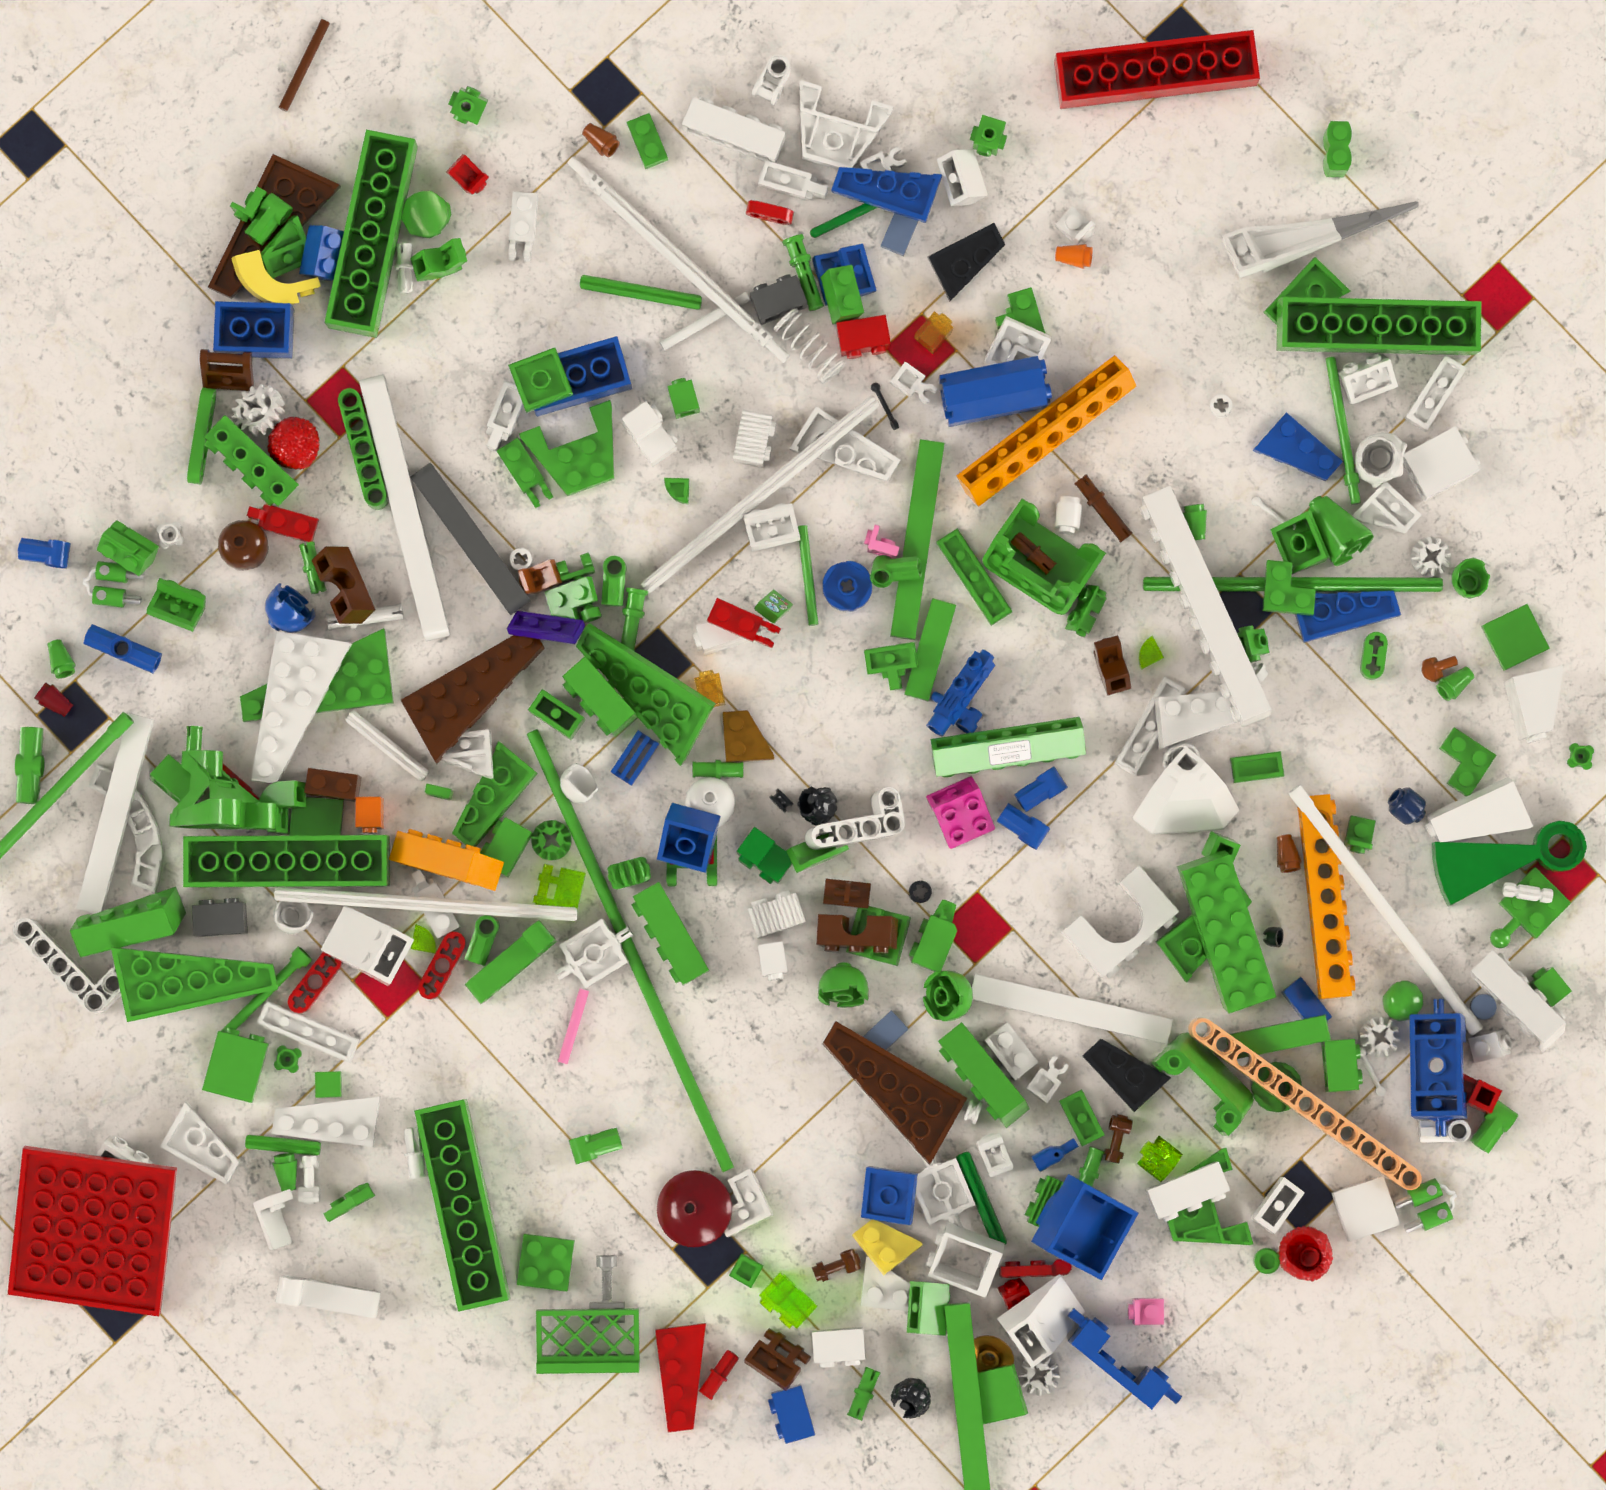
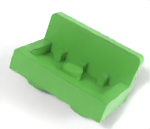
[146,578,206,632]

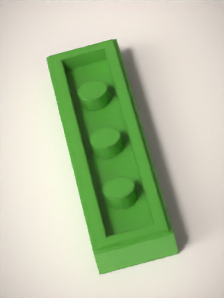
[936,528,1012,626]
[904,598,956,702]
[1226,1014,1331,1059]

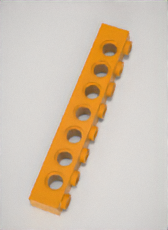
[956,355,1137,507]
[1297,794,1355,999]

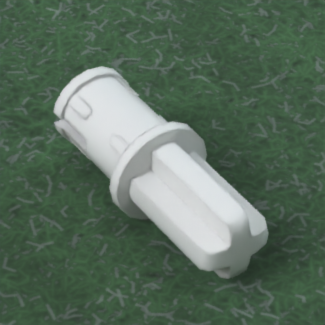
[395,243,414,294]
[404,1127,426,1179]

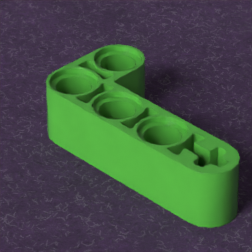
[465,920,557,1004]

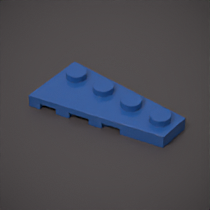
[1295,591,1401,643]

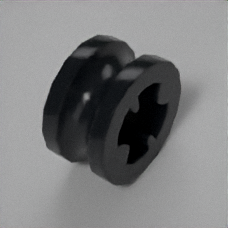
[769,788,793,813]
[909,880,932,903]

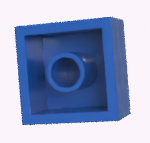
[657,803,721,873]

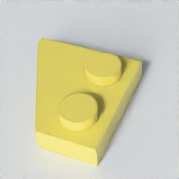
[852,1219,923,1276]

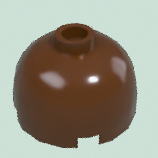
[218,520,269,571]

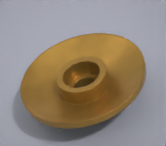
[974,1335,1014,1372]

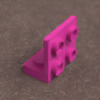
[926,776,995,849]

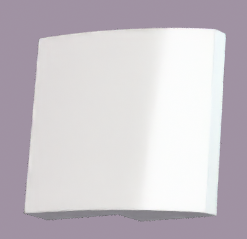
[1331,1176,1400,1242]

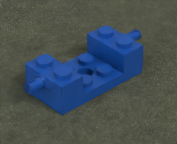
[1410,999,1467,1137]
[1067,1308,1182,1410]

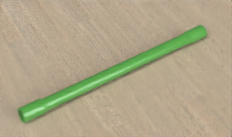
[0,712,134,859]

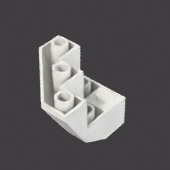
[1133,746,1240,835]

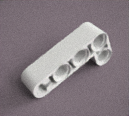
[805,787,905,850]
[275,1275,381,1318]

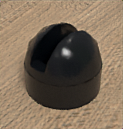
[1263,927,1284,948]

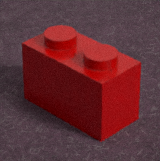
[836,315,891,359]

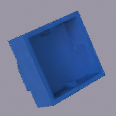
[1031,1174,1139,1280]

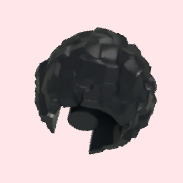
[797,786,838,826]
[891,1378,931,1419]

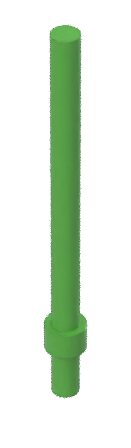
[1325,357,1361,505]

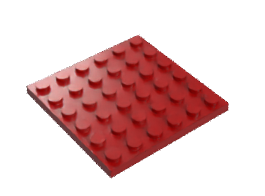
[7,1146,177,1317]

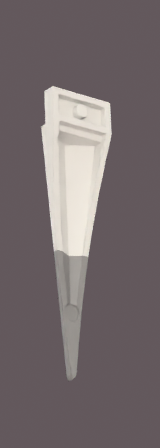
[1222,201,1418,278]

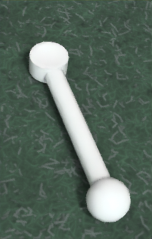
[1252,496,1296,530]
[1360,1047,1386,1096]

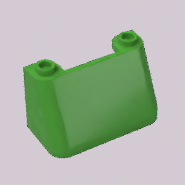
[982,499,1106,615]
[1151,1032,1254,1136]

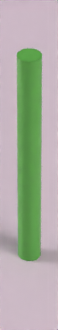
[798,525,818,626]

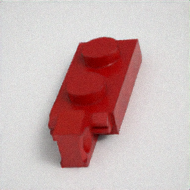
[246,505,319,542]

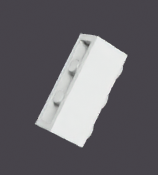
[1145,1161,1230,1222]

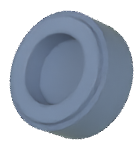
[1470,994,1497,1020]

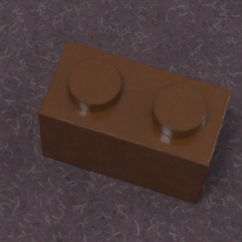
[304,768,362,802]

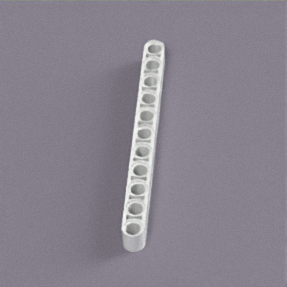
[359,374,450,642]

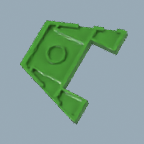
[519,400,614,496]
[1167,1148,1253,1245]

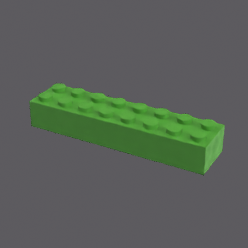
[324,129,418,338]
[1276,297,1481,355]
[183,835,390,887]
[414,1099,511,1312]

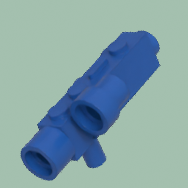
[926,649,995,737]

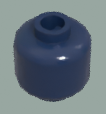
[1388,787,1426,825]

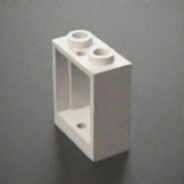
[926,1222,1005,1298]

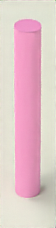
[558,989,589,1064]

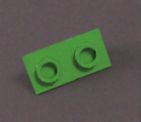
[1065,585,1107,638]

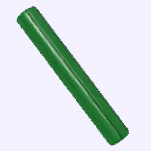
[956,1151,1007,1245]

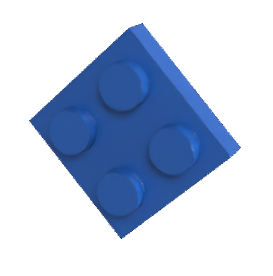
[861,1166,918,1225]

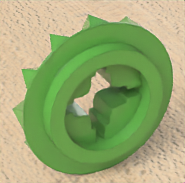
[531,820,572,861]

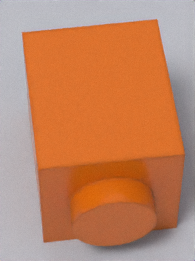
[355,797,384,834]

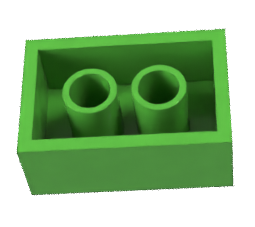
[562,656,637,737]

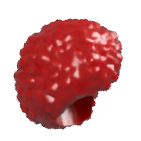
[267,417,320,470]
[1279,1226,1333,1282]

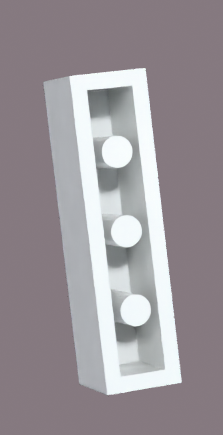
[682,97,786,163]

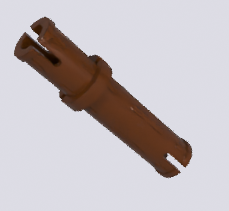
[1074,474,1133,543]

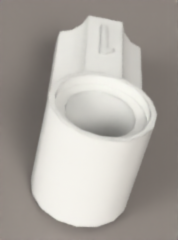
[1418,1119,1471,1143]

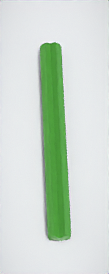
[580,275,702,310]

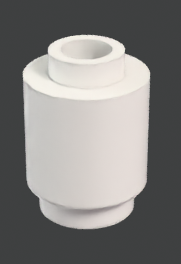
[1055,496,1082,534]

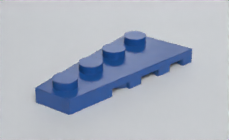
[831,167,942,223]

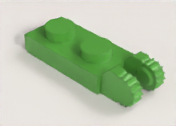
[497,437,553,508]

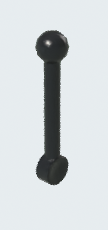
[871,383,899,430]

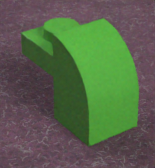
[410,238,467,281]
[259,780,306,834]

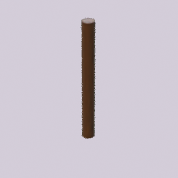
[279,19,330,112]

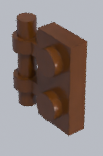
[744,1328,811,1391]

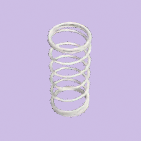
[774,308,846,384]

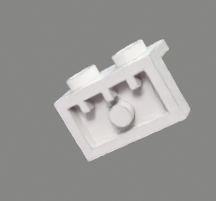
[1338,353,1398,404]
[983,1022,1039,1081]

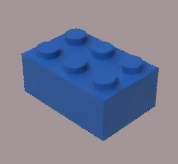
[213,301,294,359]

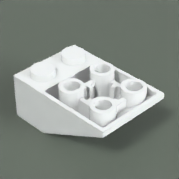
[320,905,414,986]
[997,1274,1085,1368]

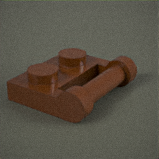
[200,349,254,391]

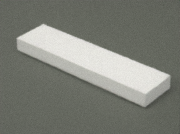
[1114,676,1186,776]
[256,1000,360,1063]

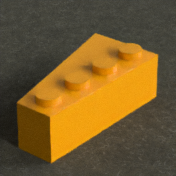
[389,829,504,891]

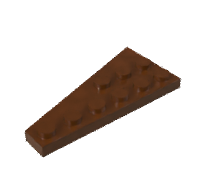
[208,154,341,299]
[401,635,545,764]
[822,1021,967,1165]

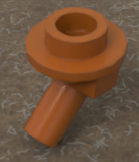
[1422,656,1458,682]

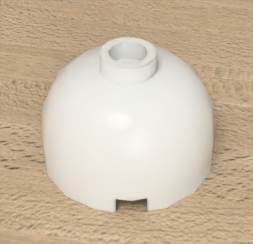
[685,777,735,827]

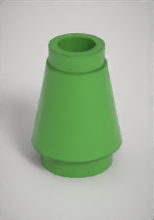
[1183,504,1207,540]
[47,639,76,679]
[1436,666,1475,701]
[272,1153,297,1192]

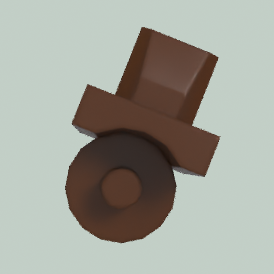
[823,878,871,909]

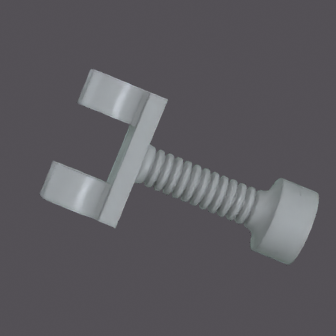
[589,1255,625,1323]

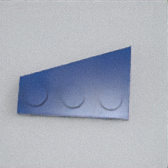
[1253,412,1343,481]

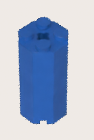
[939,356,1052,427]

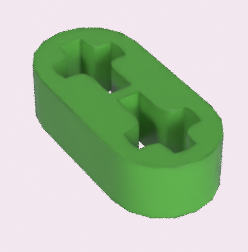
[1360,632,1388,680]

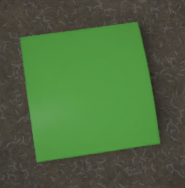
[846,906,911,966]

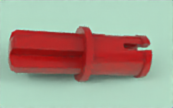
[698,1350,739,1400]

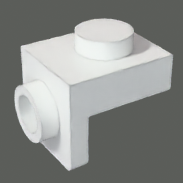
[1468,1029,1512,1063]
[977,1133,1014,1178]

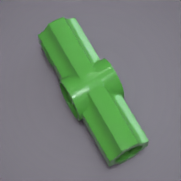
[15,727,45,804]

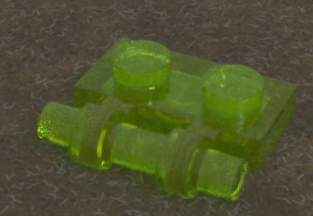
[532,864,586,922]

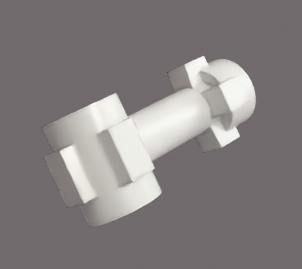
[298,1156,320,1204]

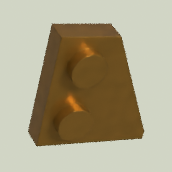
[723,710,774,762]

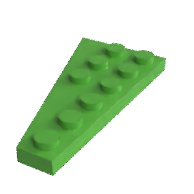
[576,623,716,766]
[240,628,394,722]
[111,947,279,1022]

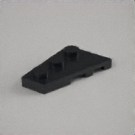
[927,223,1005,302]
[1082,1039,1171,1112]

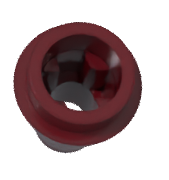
[34,682,73,717]

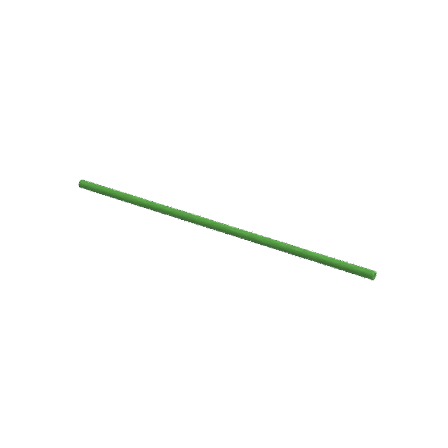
[526,729,734,1172]

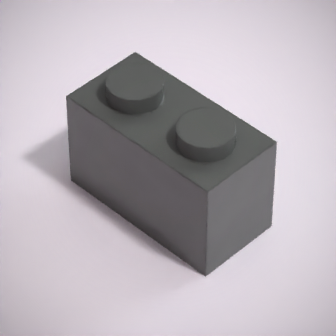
[750,274,807,325]
[192,898,248,937]

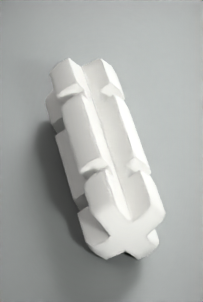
[1503,882,1553,903]

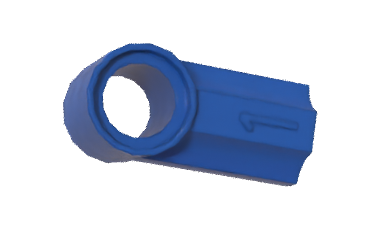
[18,538,71,569]
[1014,766,1068,812]
[996,803,1050,850]

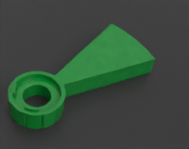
[1432,821,1587,906]

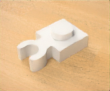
[859,147,906,171]
[890,362,937,404]
[1026,1056,1068,1103]

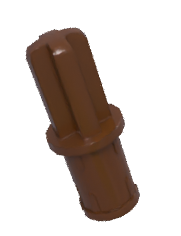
[1011,532,1057,575]

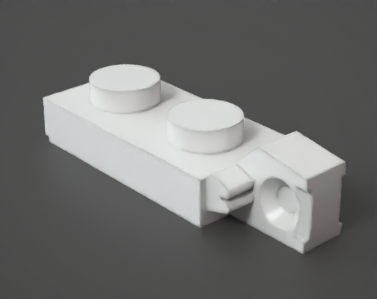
[758,160,828,200]
[486,380,523,452]
[412,869,461,939]

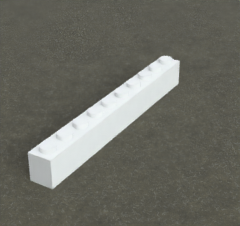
[1140,486,1271,727]

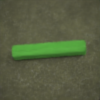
[245,1135,321,1155]

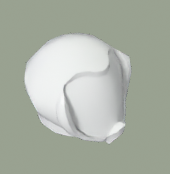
[1355,432,1407,488]

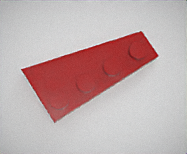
[655,1323,706,1433]

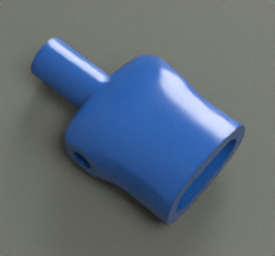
[1031,1138,1079,1172]

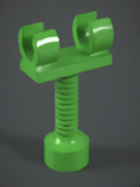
[556,552,602,623]

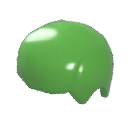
[1451,557,1490,599]
[1382,981,1423,1021]

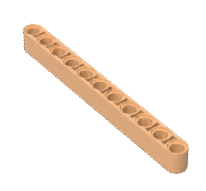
[1188,1018,1422,1190]

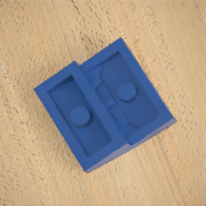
[812,244,877,306]

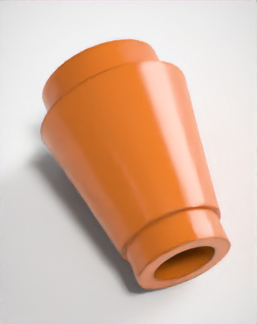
[1055,244,1093,269]

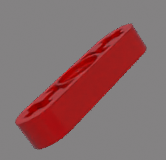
[418,932,466,1000]
[288,952,343,1014]

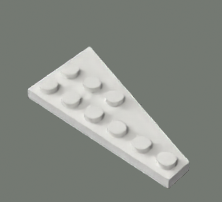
[251,631,352,784]

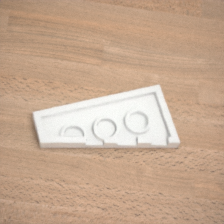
[272,1096,380,1147]

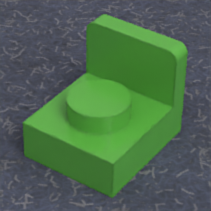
[230,187,268,222]
[1344,815,1376,854]

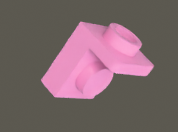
[864,525,900,559]
[1128,1298,1164,1325]

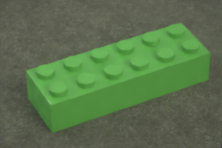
[1177,850,1276,1014]

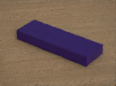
[507,611,585,644]

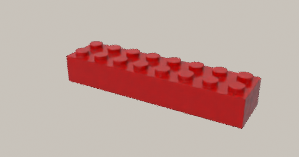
[1054,30,1260,109]

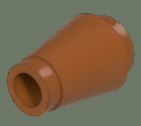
[582,123,620,157]
[1277,834,1302,873]

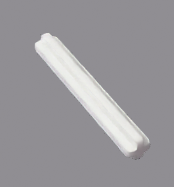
[346,711,429,781]

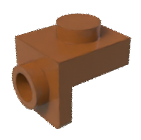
[518,559,562,594]

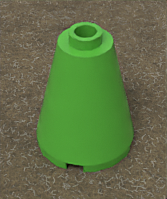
[1308,496,1374,566]

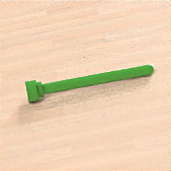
[221,946,313,1032]

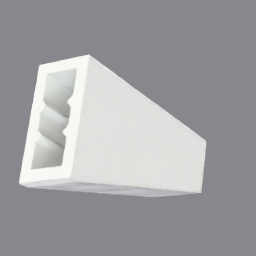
[1425,777,1533,843]

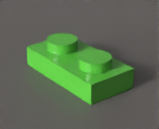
[627,113,668,169]
[1059,1089,1105,1147]

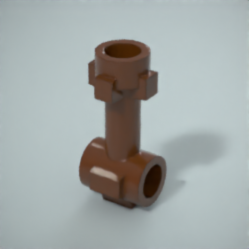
[1104,1114,1133,1164]
[812,1249,861,1282]

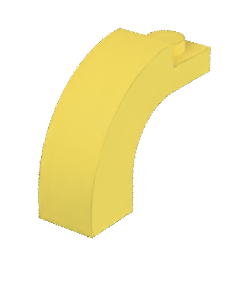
[232,250,321,305]

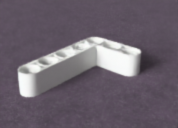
[13,918,121,1013]

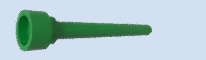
[810,203,878,238]

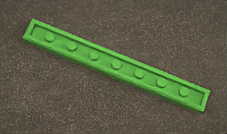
[890,439,945,640]
[944,1302,990,1490]

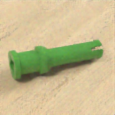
[782,234,824,311]
[621,588,648,651]

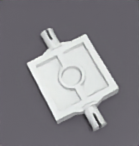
[555,919,633,988]
[916,1158,976,1228]

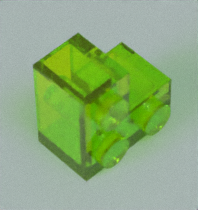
[759,1271,818,1329]

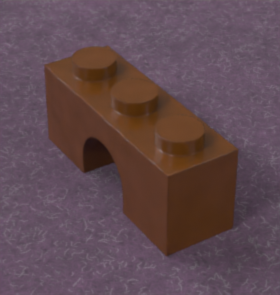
[312,546,376,624]
[816,914,898,954]

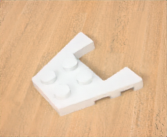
[799,80,893,169]

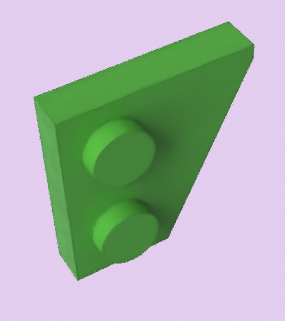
[260,215,306,278]

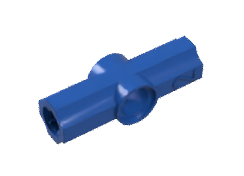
[83,624,162,674]

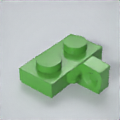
[995,287,1045,333]
[864,642,918,690]
[324,1183,375,1222]

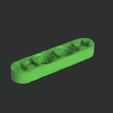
[187,387,216,485]

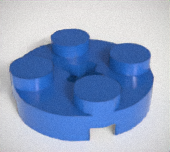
[823,561,872,612]

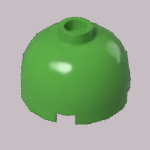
[818,962,869,1008]
[923,971,973,1021]

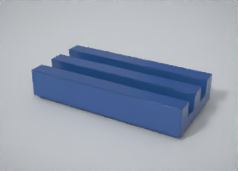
[611,730,659,786]

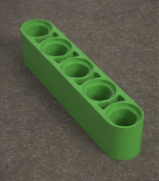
[338,388,389,510]

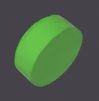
[1254,1248,1280,1274]

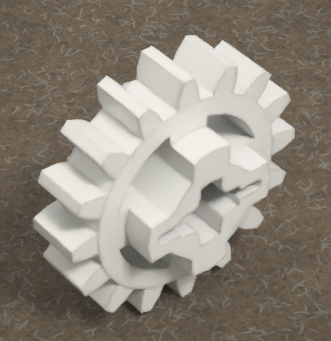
[231,384,285,437]

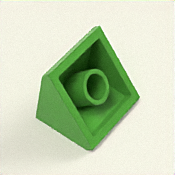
[1270,510,1330,575]

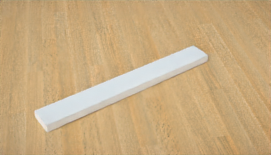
[76,713,154,914]
[972,974,1173,1044]

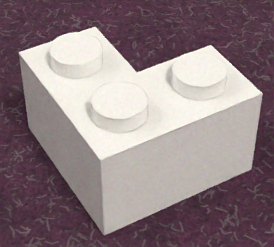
[622,401,678,467]

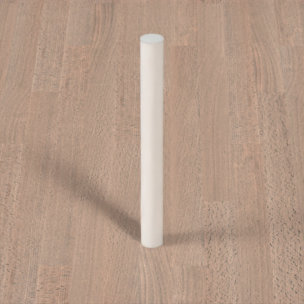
[660,292,750,351]

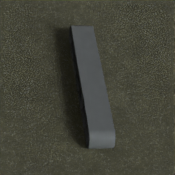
[411,462,531,615]

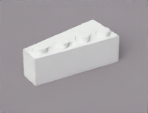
[1155,692,1239,750]
[1471,950,1566,1053]

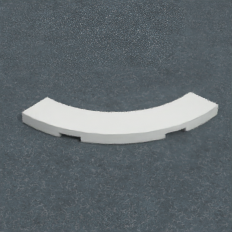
[88,763,163,893]

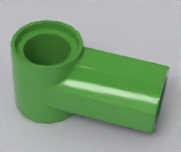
[245,193,293,246]
[870,555,922,588]
[601,556,627,606]
[464,915,500,966]
[1470,1100,1518,1153]
[569,1128,623,1165]

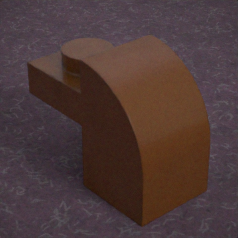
[1093,635,1131,696]

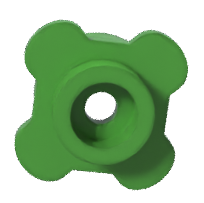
[1567,743,1594,770]
[274,1045,302,1073]

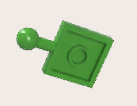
[1490,867,1571,949]

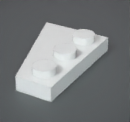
[160,1102,240,1184]

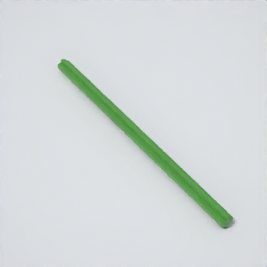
[1143,577,1443,592]

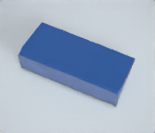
[1281,977,1332,1021]

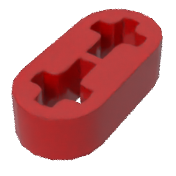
[746,200,794,225]

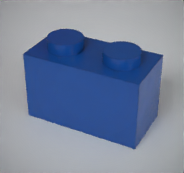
[299,225,344,280]
[768,1384,815,1444]

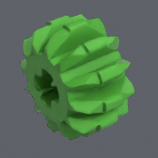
[607,857,651,890]

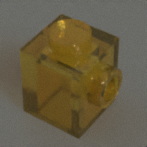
[694,670,726,707]

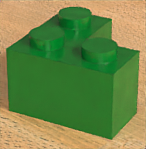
[736,827,792,884]

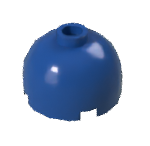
[265,583,316,633]

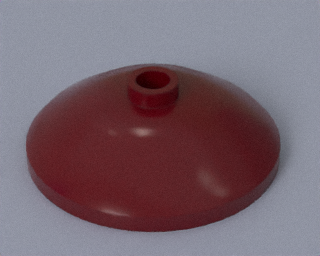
[657,1170,732,1247]

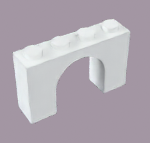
[1061,865,1179,978]

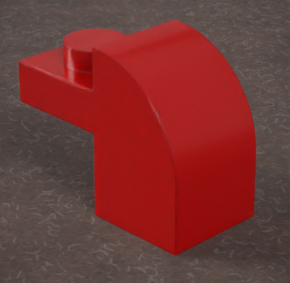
[1463,1074,1502,1114]

